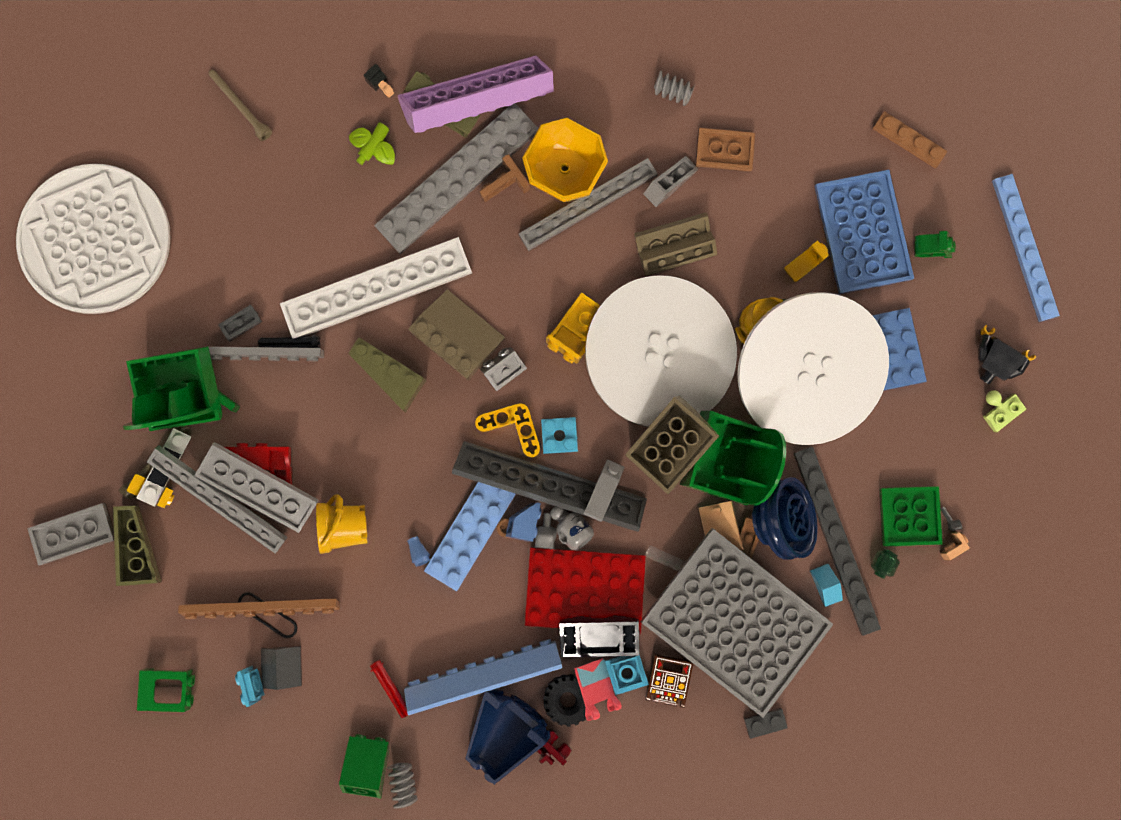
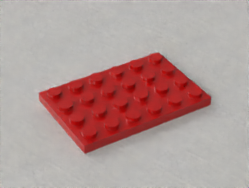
[525,547,646,634]

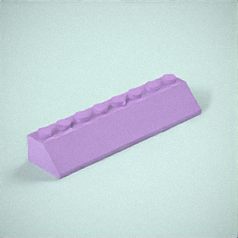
[398,56,554,133]

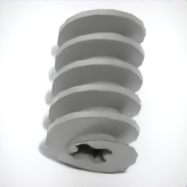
[654,70,695,106]
[387,763,418,809]

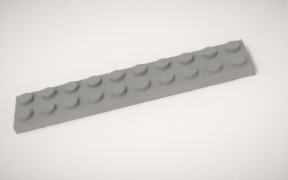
[374,103,539,254]

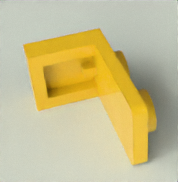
[784,240,829,282]
[127,474,175,508]

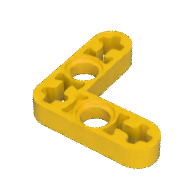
[475,403,540,458]

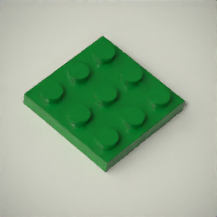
[879,486,943,546]

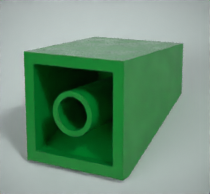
[339,734,390,798]

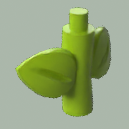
[349,122,395,165]

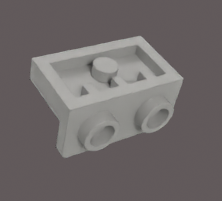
[480,347,527,391]

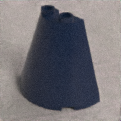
[465,689,550,785]

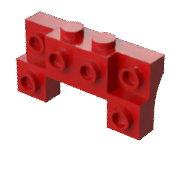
[224,443,292,485]

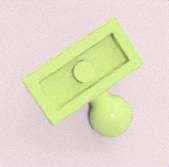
[983,390,1026,432]

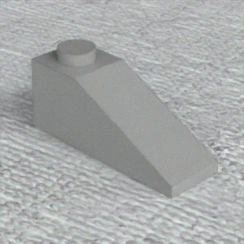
[643,156,699,207]
[584,459,625,522]

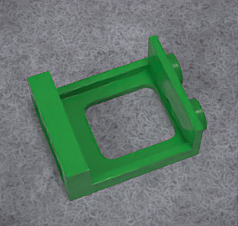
[137,668,195,712]

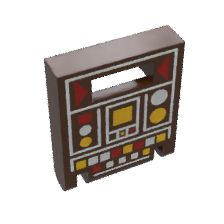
[646,654,693,708]

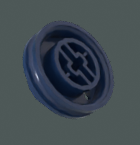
[752,477,817,560]

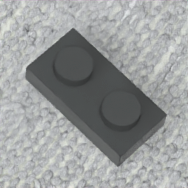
[218,305,263,342]
[744,708,788,739]

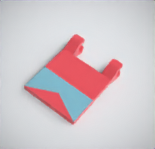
[574,658,622,721]

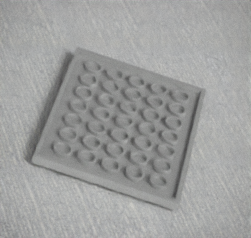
[640,528,833,718]

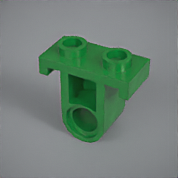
[914,231,956,259]

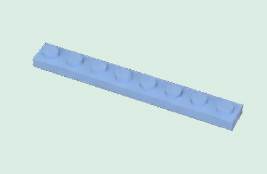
[992,174,1060,322]

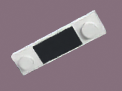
[136,428,191,506]

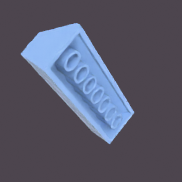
[404,639,562,715]

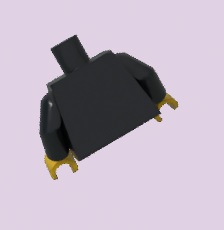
[978,325,1036,385]

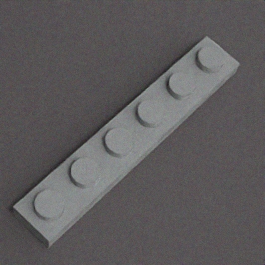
[209,347,324,362]

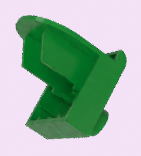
[123,347,222,431]
[680,411,786,506]

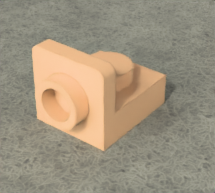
[940,532,970,560]

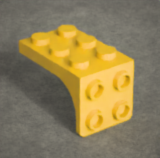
[546,292,600,364]

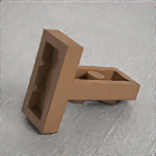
[479,154,530,202]

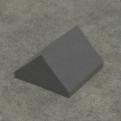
[261,646,302,690]

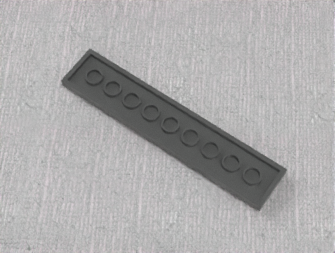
[452,441,647,532]

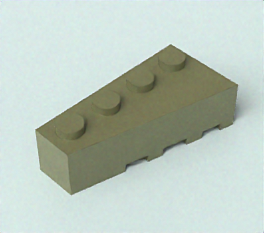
[403,71,480,138]
[348,338,426,413]
[113,506,162,586]

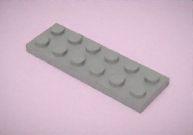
[194,442,319,533]

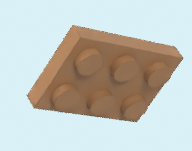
[695,128,755,171]

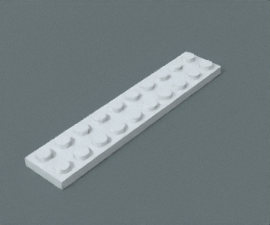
[280,237,472,339]

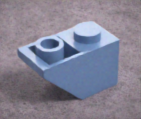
[505,503,542,542]

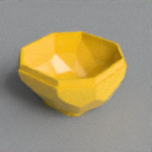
[522,118,608,202]

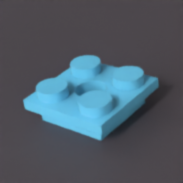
[541,417,578,454]
[605,654,649,695]
[235,666,265,707]

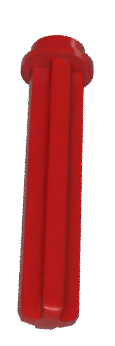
[370,659,408,718]

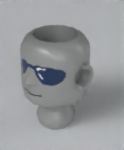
[550,506,594,550]

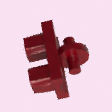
[537,729,572,766]

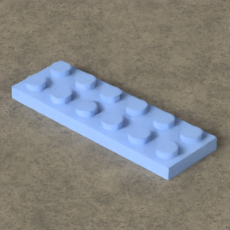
[424,482,516,591]

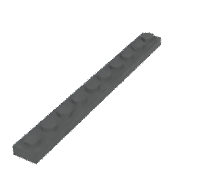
[793,447,881,636]

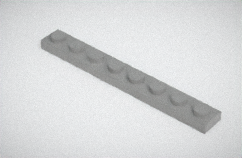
[519,158,658,251]
[147,445,287,554]

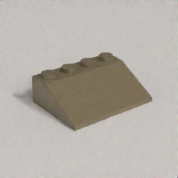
[408,289,505,381]
[625,396,719,494]

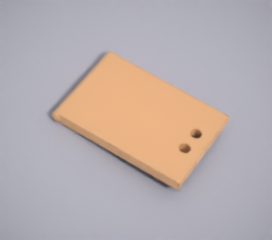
[699,501,744,551]

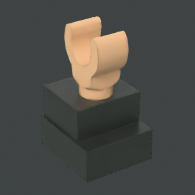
[364,64,394,98]

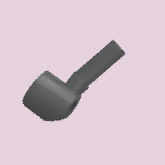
[940,507,962,532]

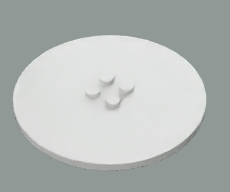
[16,164,171,314]
[585,276,737,427]
[738,292,889,445]

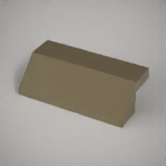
[634,212,717,276]

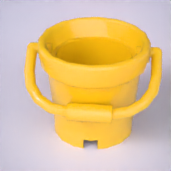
[735,297,783,344]
[316,494,368,554]

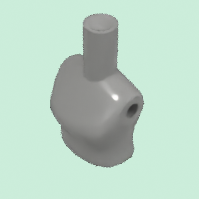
[534,513,557,550]

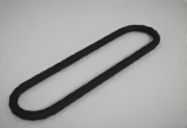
[238,592,297,638]

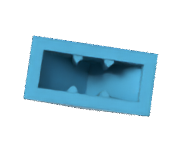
[810,564,843,607]

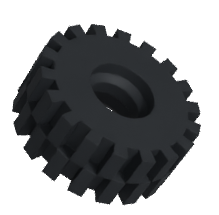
[544,674,586,727]

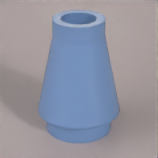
[407,536,430,567]

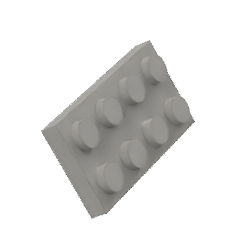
[27,503,114,566]

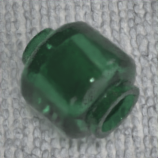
[871,549,900,579]

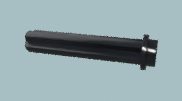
[258,335,320,348]

